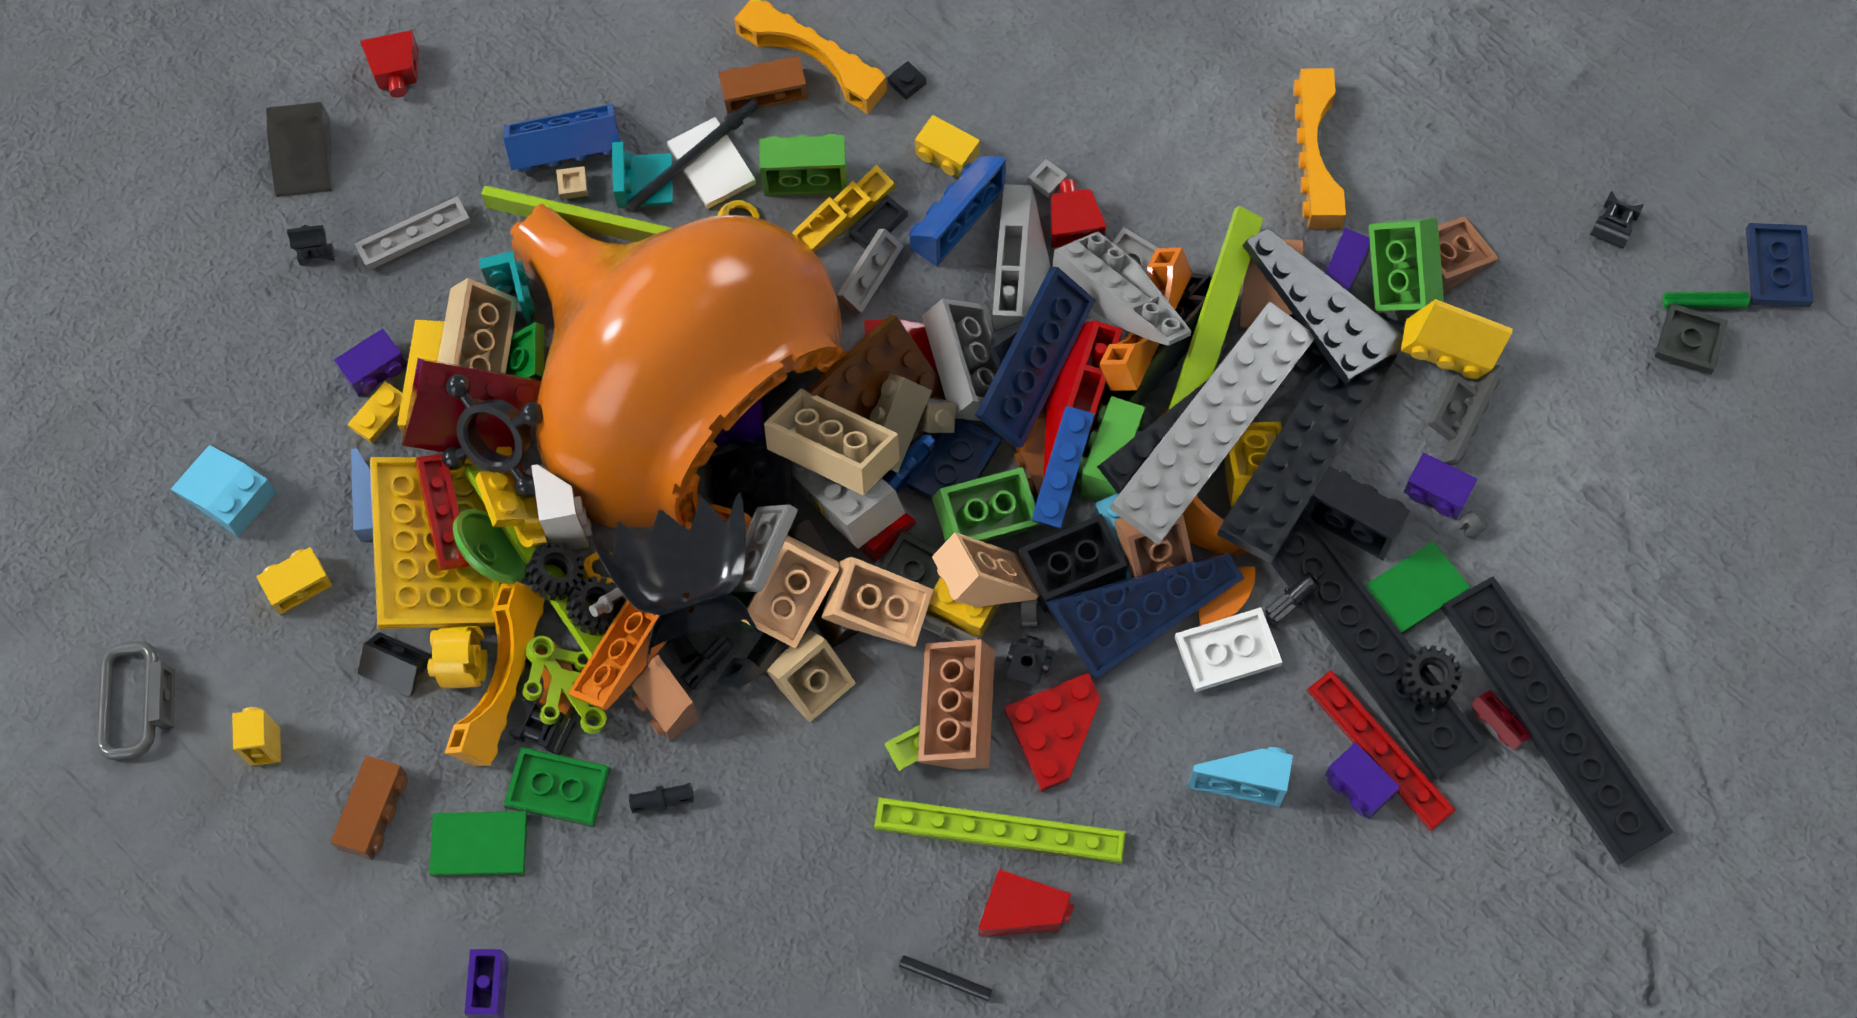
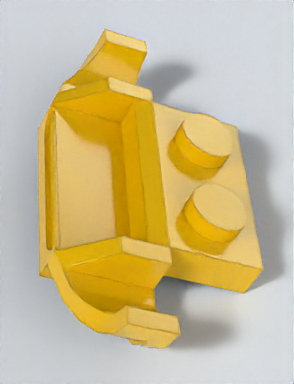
[475,447,547,547]

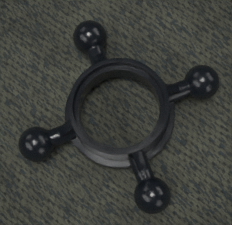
[442,374,543,498]

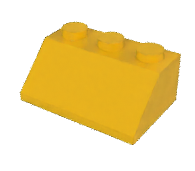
[1401,299,1513,379]

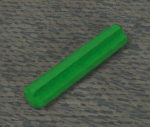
[1662,291,1750,309]

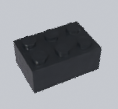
[1307,467,1410,561]
[1019,514,1128,612]

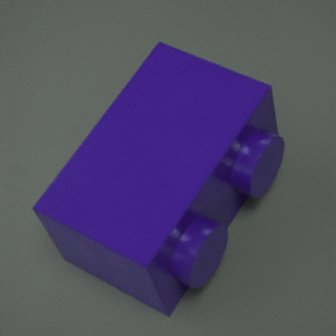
[334,328,407,397]
[1403,452,1477,519]
[1325,742,1400,819]
[464,949,509,1018]

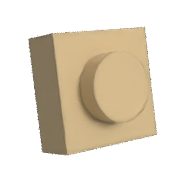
[556,166,588,200]

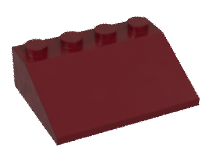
[402,358,541,454]

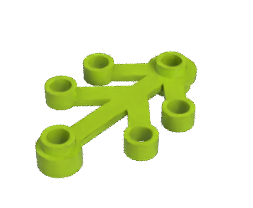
[523,636,607,734]

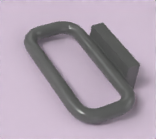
[97,641,176,760]

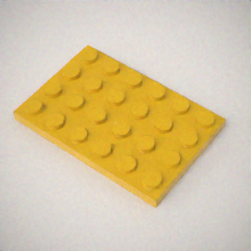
[370,457,499,629]

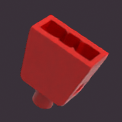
[360,30,418,98]
[1051,179,1106,248]

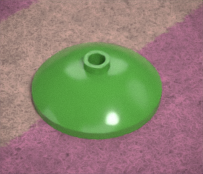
[453,509,527,584]

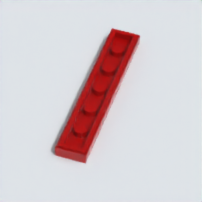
[1307,670,1456,831]

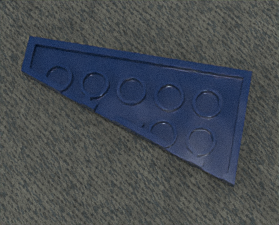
[1045,552,1244,679]

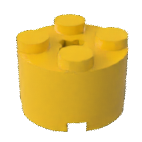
[427,626,488,689]

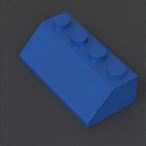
[503,103,621,172]
[909,156,1006,267]

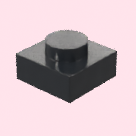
[888,61,926,100]

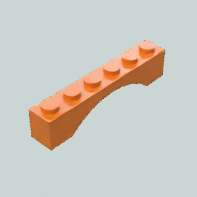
[1099,247,1192,391]

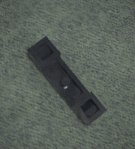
[717,633,787,688]

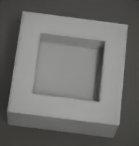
[1028,159,1068,199]

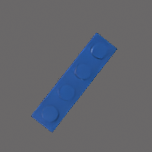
[1031,406,1095,530]

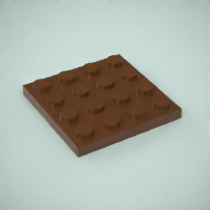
[806,314,946,444]

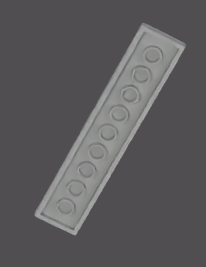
[1109,301,1315,545]

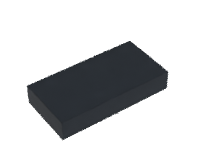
[849,195,908,250]

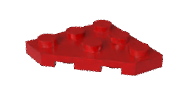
[1004,673,1101,792]

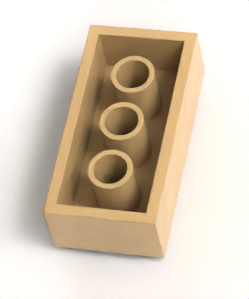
[438,278,518,373]
[764,389,900,496]

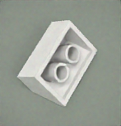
[531,464,593,550]

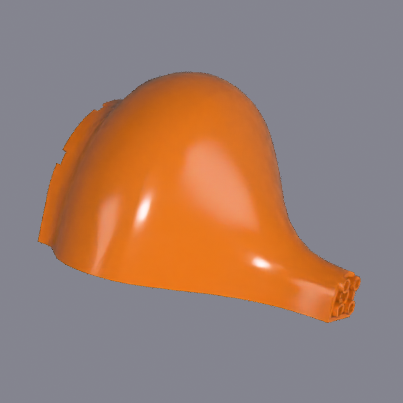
[510,204,847,528]

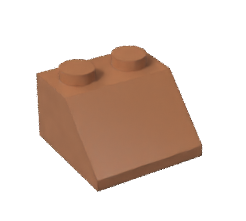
[631,655,700,741]

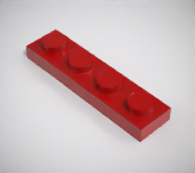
[415,454,469,571]

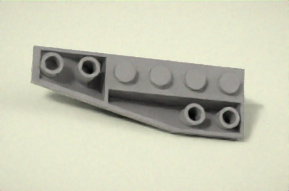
[993,184,1051,331]
[1052,231,1191,346]

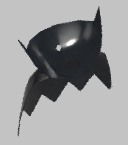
[590,493,759,667]

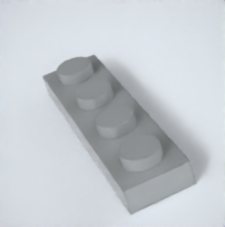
[355,196,471,271]

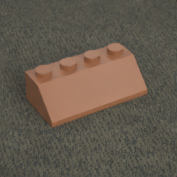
[918,639,995,770]

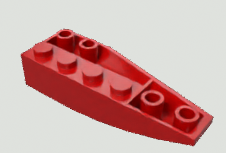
[1043,320,1123,479]

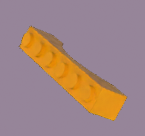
[734,0,887,114]
[1293,68,1346,229]
[445,581,546,767]

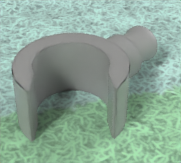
[1021,599,1037,626]

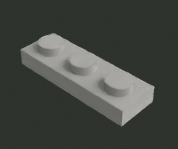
[837,228,904,314]

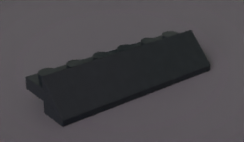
[1101,273,1212,406]

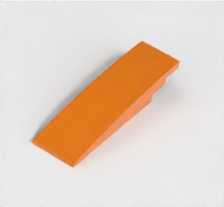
[568,503,752,711]

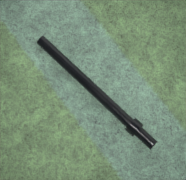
[626,99,758,211]

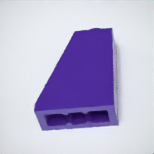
[1325,228,1371,292]

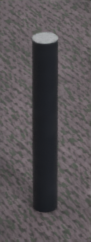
[899,955,993,1002]

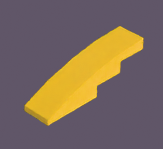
[792,164,897,252]

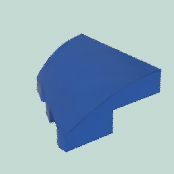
[882,435,935,493]

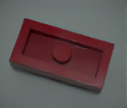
[1471,690,1532,750]

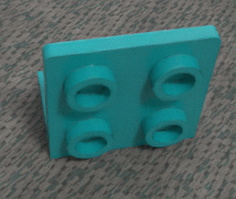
[612,142,673,208]
[479,251,536,326]

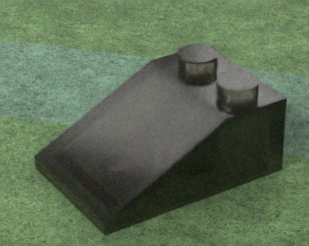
[266,102,332,197]

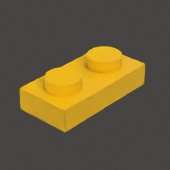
[348,381,403,444]

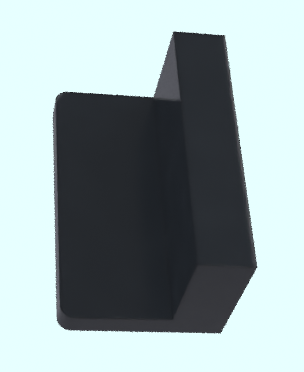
[358,632,432,697]

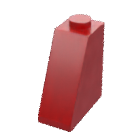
[978,869,1075,937]

